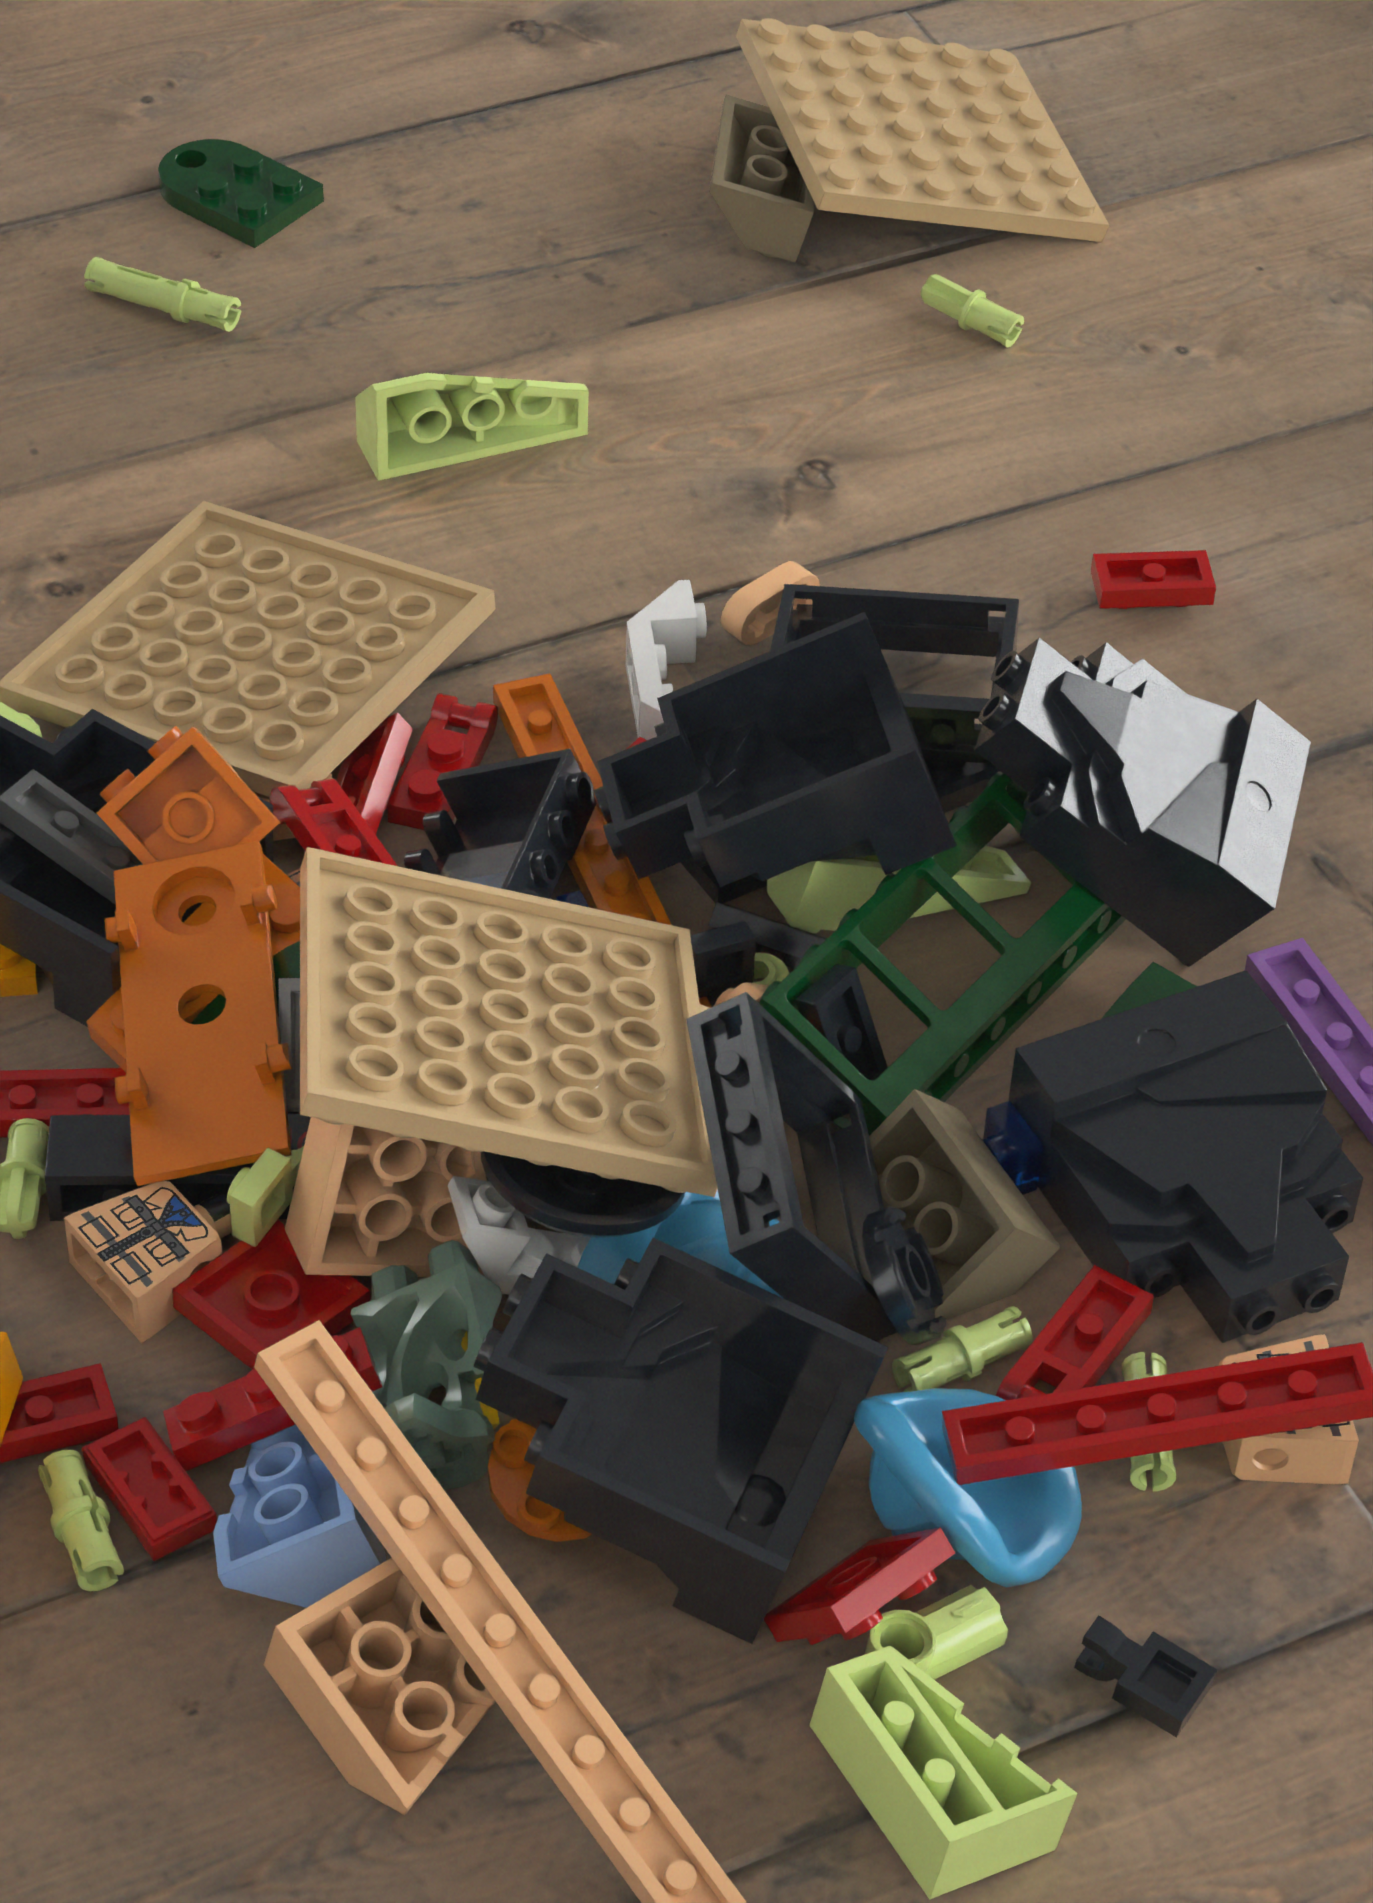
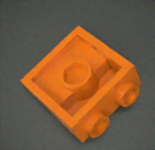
[97,726,281,865]

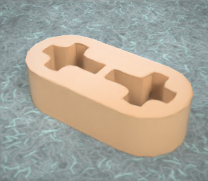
[721,561,820,646]

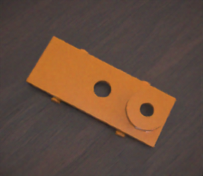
[105,841,293,1186]

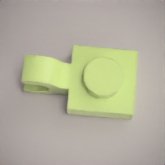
[227,1125,304,1247]

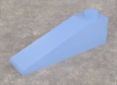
[213,1425,386,1608]

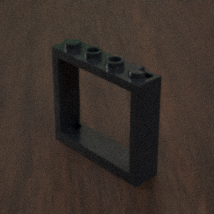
[770,584,1019,764]
[686,992,897,1341]

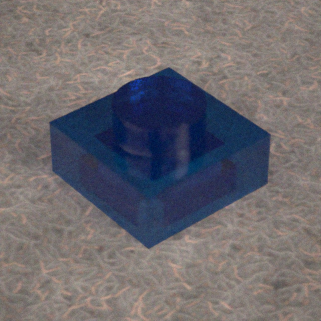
[982,1101,1043,1195]

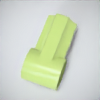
[865,1585,1008,1680]

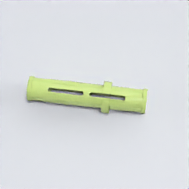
[84,257,241,332]

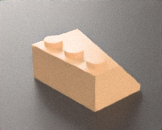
[285,1117,487,1277]
[264,1558,495,1815]

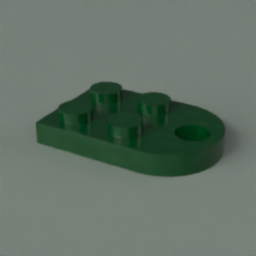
[158,139,324,248]

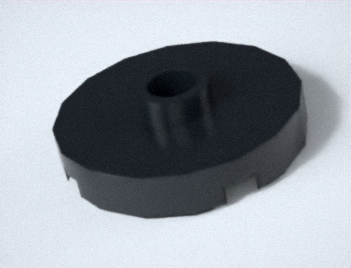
[862,1206,946,1345]

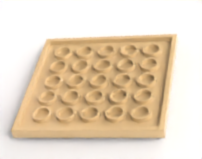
[736,18,1109,242]
[0,501,496,797]
[300,847,718,1197]

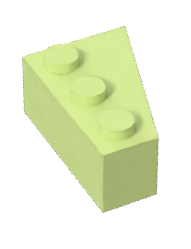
[809,1645,1078,1900]

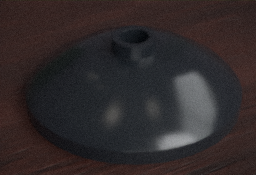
[480,1151,686,1238]

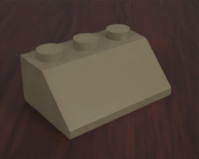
[709,95,815,263]
[869,1089,1061,1320]

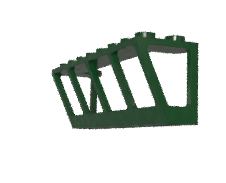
[759,772,1126,1136]

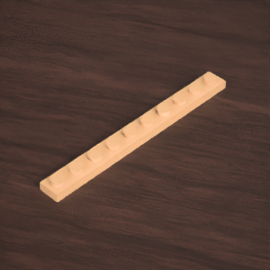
[254,1320,747,1903]

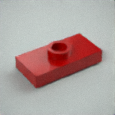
[82,1416,217,1561]

